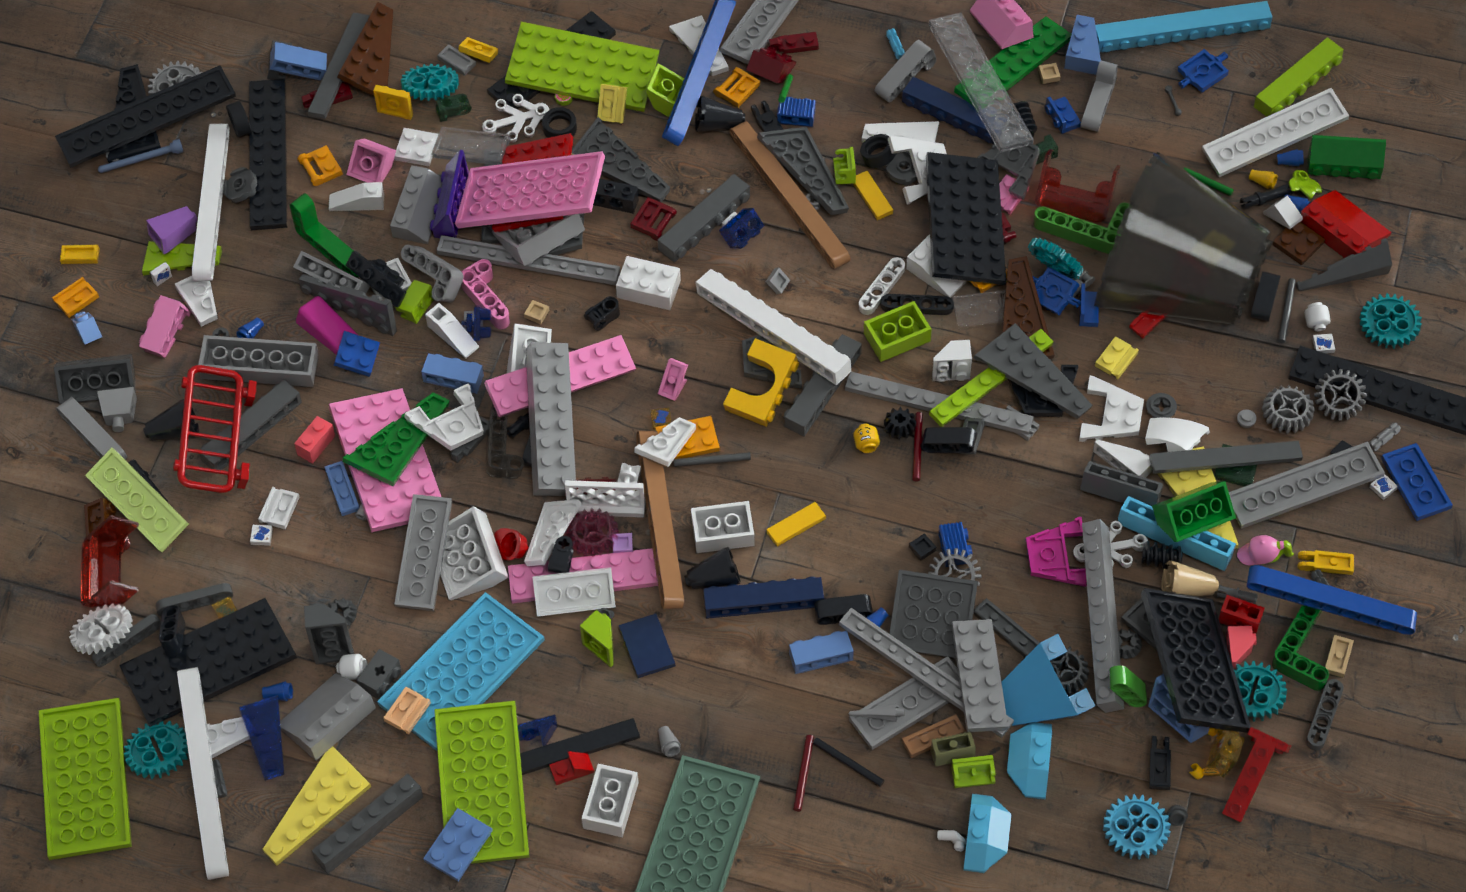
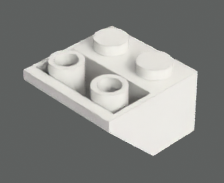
[932,340,972,382]

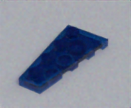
[239,695,284,781]

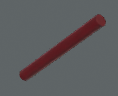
[912,412,923,482]
[793,735,814,812]

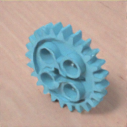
[1103,794,1171,860]

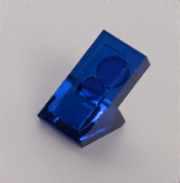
[518,714,558,746]

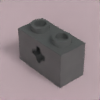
[357,649,401,699]

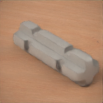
[1369,423,1401,451]

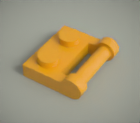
[713,67,760,108]
[297,145,343,186]

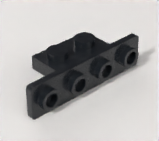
[346,251,406,307]

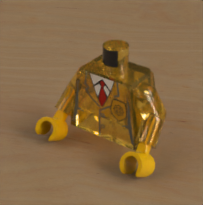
[1189,728,1245,780]

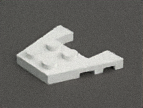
[888,136,946,205]
[1079,375,1144,442]
[405,384,484,451]

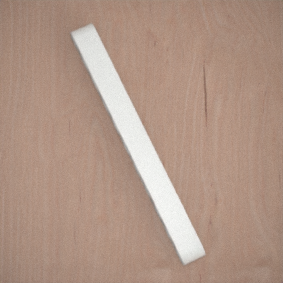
[192,124,229,281]
[177,667,229,880]

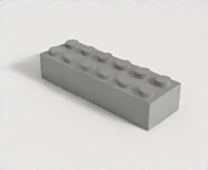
[198,335,319,387]

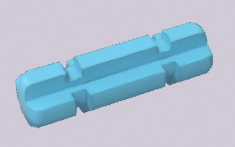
[886,28,905,60]

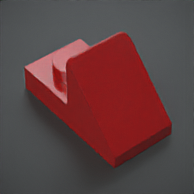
[549,751,595,785]

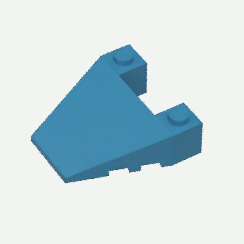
[1001,634,1095,726]

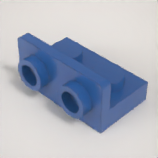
[1044,97,1081,134]

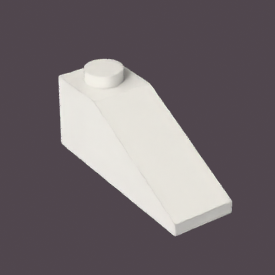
[329,182,384,211]
[1093,440,1152,478]

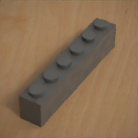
[658,174,750,262]
[783,334,862,437]
[200,380,302,474]
[312,774,423,874]

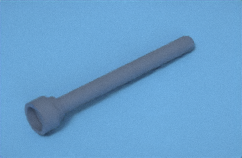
[98,139,184,173]

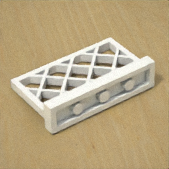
[565,480,645,517]

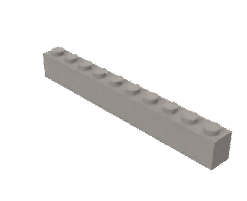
[1082,519,1124,713]

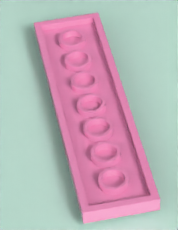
[484,335,636,417]
[508,548,658,604]

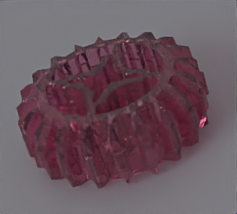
[566,508,619,557]

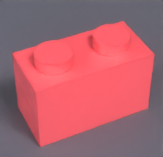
[294,416,335,464]

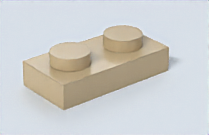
[1325,635,1354,678]

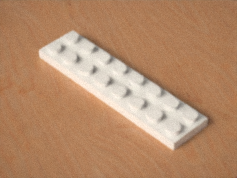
[1202,88,1349,177]

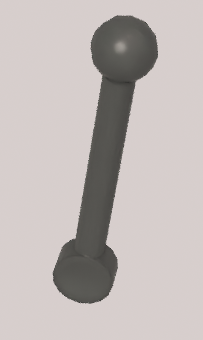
[1165,85,1182,116]

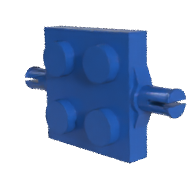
[1177,49,1229,93]
[1033,267,1081,316]

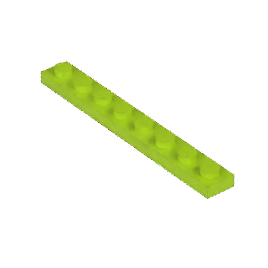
[929,329,1054,427]

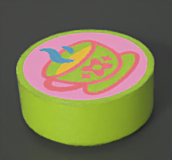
[555,94,573,106]

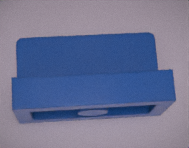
[1079,283,1099,327]

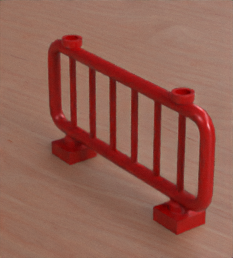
[173,365,257,493]

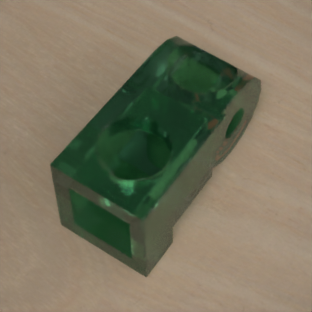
[435,94,472,122]
[1036,134,1058,165]

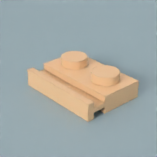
[383,687,431,735]

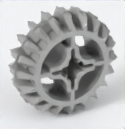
[1314,369,1367,421]
[1262,385,1315,434]
[928,548,982,586]

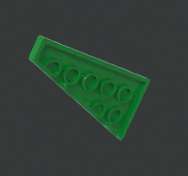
[342,393,450,486]

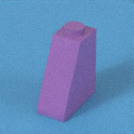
[146,206,197,254]

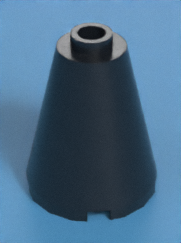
[695,96,745,132]
[143,399,199,441]
[684,547,741,589]

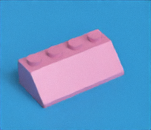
[970,0,1033,49]

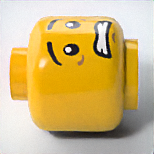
[853,424,880,453]

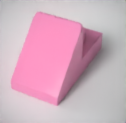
[658,358,688,401]

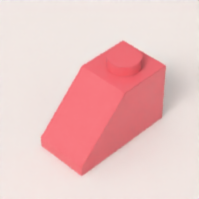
[1225,626,1257,670]

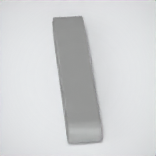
[56,397,127,459]

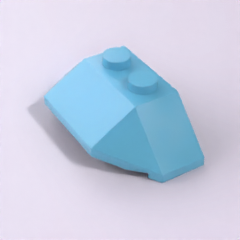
[1007,722,1052,799]
[963,794,1011,873]

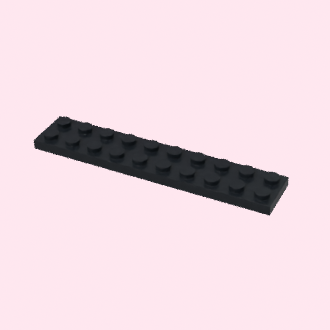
[55,65,236,168]
[249,79,287,231]
[1288,346,1466,435]

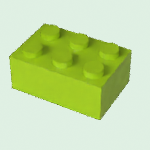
[864,301,932,362]

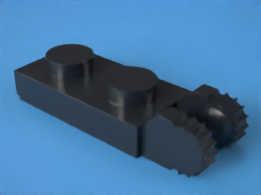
[751,100,784,132]
[1149,736,1171,790]

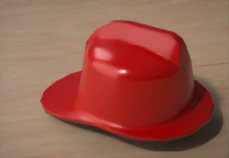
[494,528,529,561]

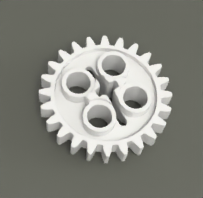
[69,603,133,655]

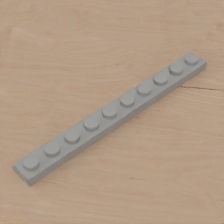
[437,235,620,285]
[845,372,1034,435]
[839,608,1014,738]

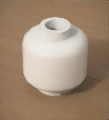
[1304,302,1331,331]
[336,654,368,680]

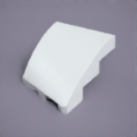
[1145,418,1210,452]

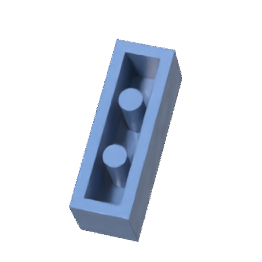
[270,42,327,81]
[421,353,484,394]
[789,631,853,674]

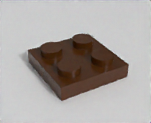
[1272,222,1325,266]

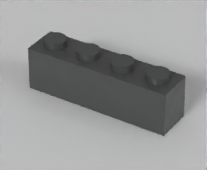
[1080,461,1163,506]

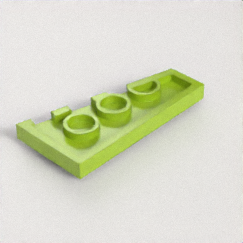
[142,241,222,276]

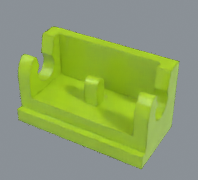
[833,147,856,184]
[395,280,434,324]
[951,755,996,788]

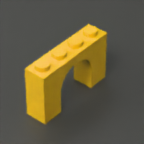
[723,338,799,427]

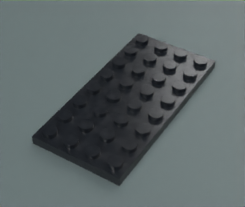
[925,152,1006,285]
[1141,588,1251,733]
[119,598,297,727]

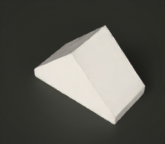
[1263,195,1303,229]

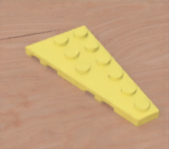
[1158,446,1239,549]
[263,746,371,866]

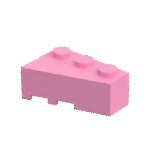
[139,295,192,358]

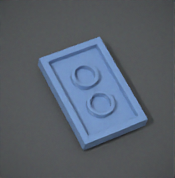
[423,808,493,882]

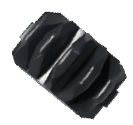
[884,406,916,440]

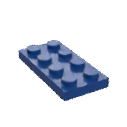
[1381,443,1453,521]

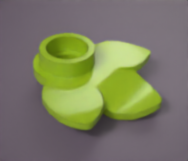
[1289,170,1322,199]

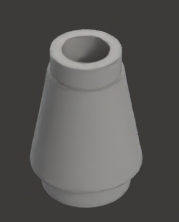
[658,726,681,757]

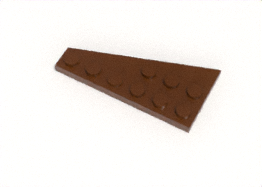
[337,2,393,96]
[1002,256,1055,359]

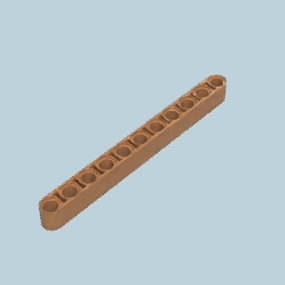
[730,121,851,269]
[636,431,684,609]

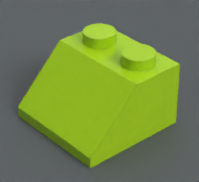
[646,63,684,117]
[580,610,614,667]

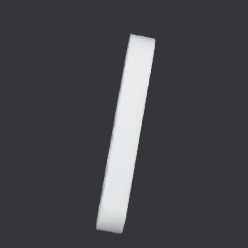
[859,257,905,315]

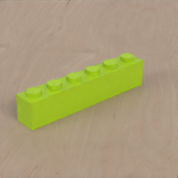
[1254,37,1344,117]

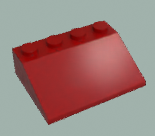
[1300,190,1392,258]

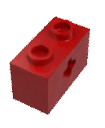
[1219,595,1265,634]

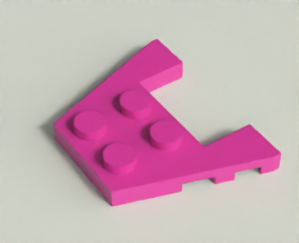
[1025,517,1087,587]

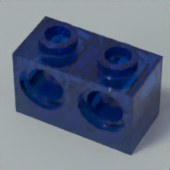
[719,208,765,249]

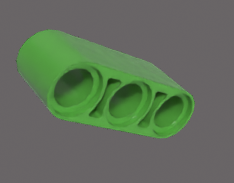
[1109,665,1147,707]

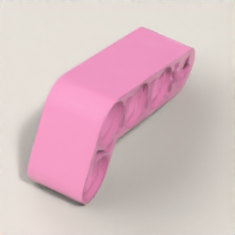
[461,259,510,329]

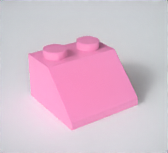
[346,139,396,183]

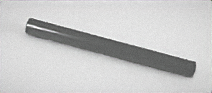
[1278,278,1296,344]
[674,452,751,467]

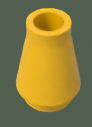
[1249,169,1278,189]

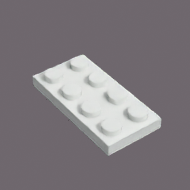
[533,567,616,616]

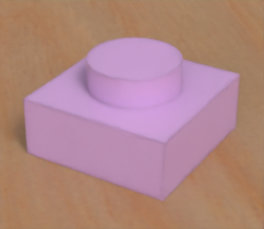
[612,533,633,553]

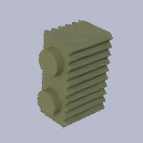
[931,731,976,767]

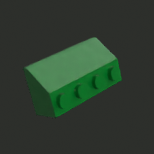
[1307,135,1386,179]
[1152,481,1236,542]

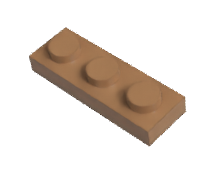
[902,714,966,758]

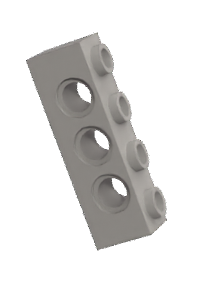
[293,251,370,294]

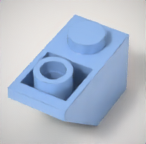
[71,311,102,344]

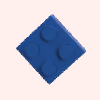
[334,331,380,377]

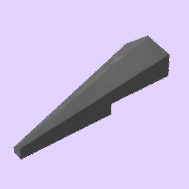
[1296,238,1392,291]

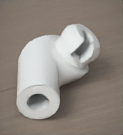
[937,830,966,852]

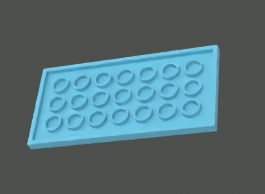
[377,592,545,751]

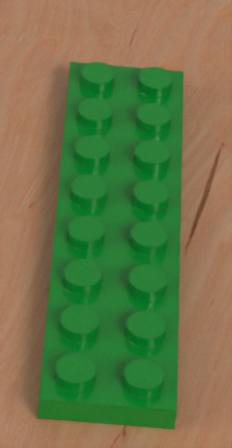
[954,16,1072,111]

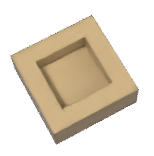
[1038,63,1061,84]
[524,300,550,324]

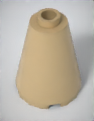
[1161,561,1219,597]

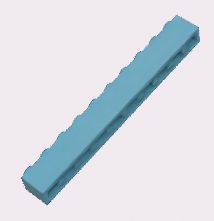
[1095,1,1272,52]

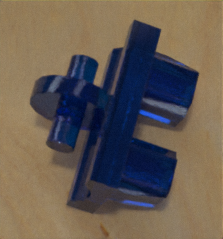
[461,305,491,341]

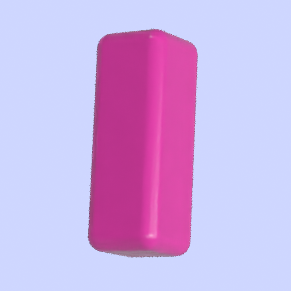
[296,296,358,355]

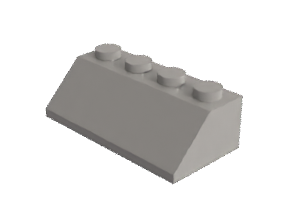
[390,165,443,244]

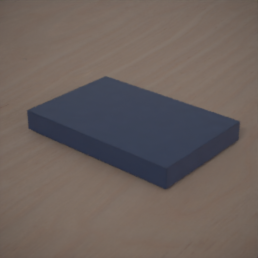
[619,614,676,678]

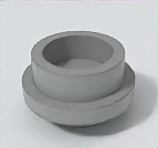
[1237,409,1256,428]

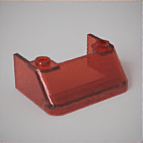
[1035,149,1121,223]
[81,515,139,607]

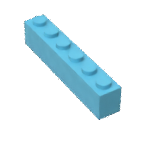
[1118,496,1236,571]

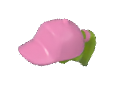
[1237,535,1294,566]

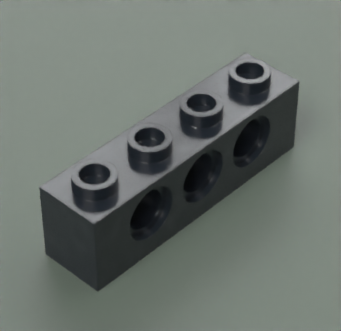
[593,179,639,214]

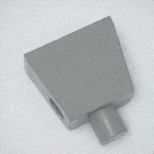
[97,387,137,432]

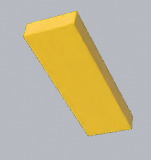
[853,171,893,220]
[767,502,826,547]

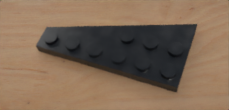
[107,64,161,163]

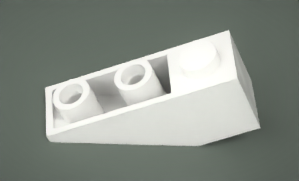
[425,303,479,359]

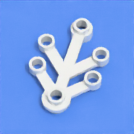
[482,94,549,143]
[1073,521,1148,569]

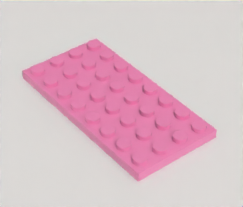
[455,151,605,228]
[329,388,441,532]

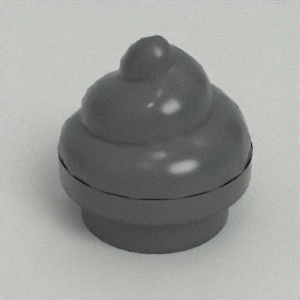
[1167,805,1188,826]

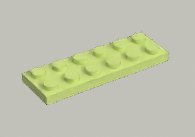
[85,448,189,552]

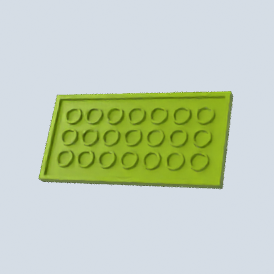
[505,22,660,112]
[39,698,132,860]
[434,701,530,864]

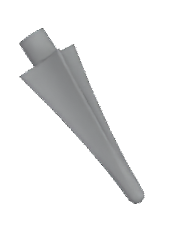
[848,703,905,722]

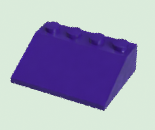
[430,150,469,238]

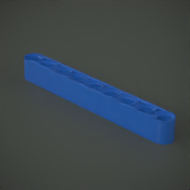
[1247,565,1417,635]

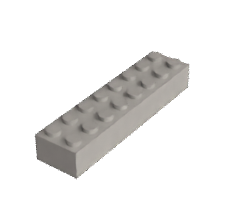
[526,342,576,496]

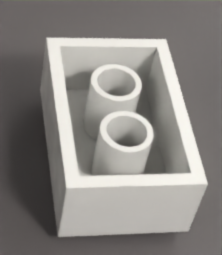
[616,256,681,310]
[691,501,755,553]
[582,764,639,837]

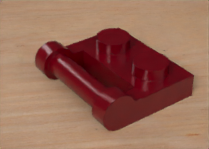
[630,197,677,241]

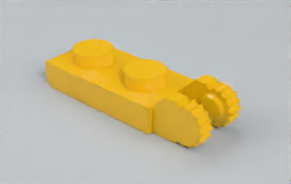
[1298,550,1354,575]

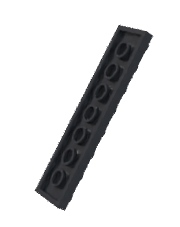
[487,11,616,109]

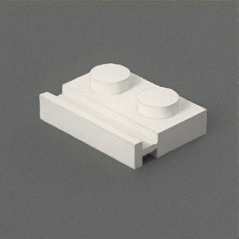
[258,487,300,530]

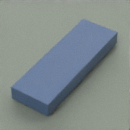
[324,461,359,516]

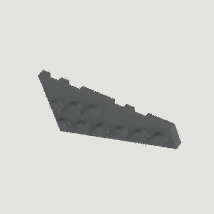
[757,127,849,215]

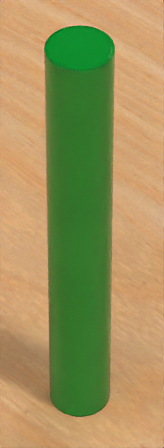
[778,74,793,103]
[1182,167,1234,196]

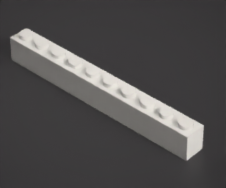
[696,269,851,385]

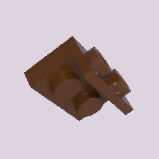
[84,497,117,541]

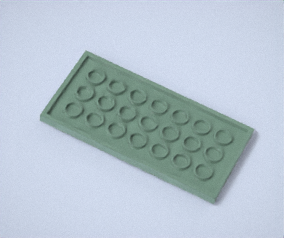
[635,755,760,892]

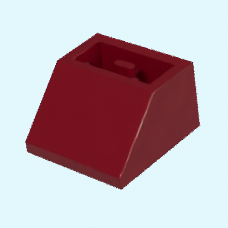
[746,47,796,83]

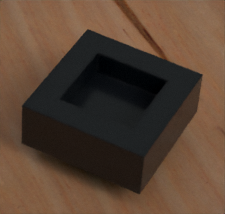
[909,533,937,561]

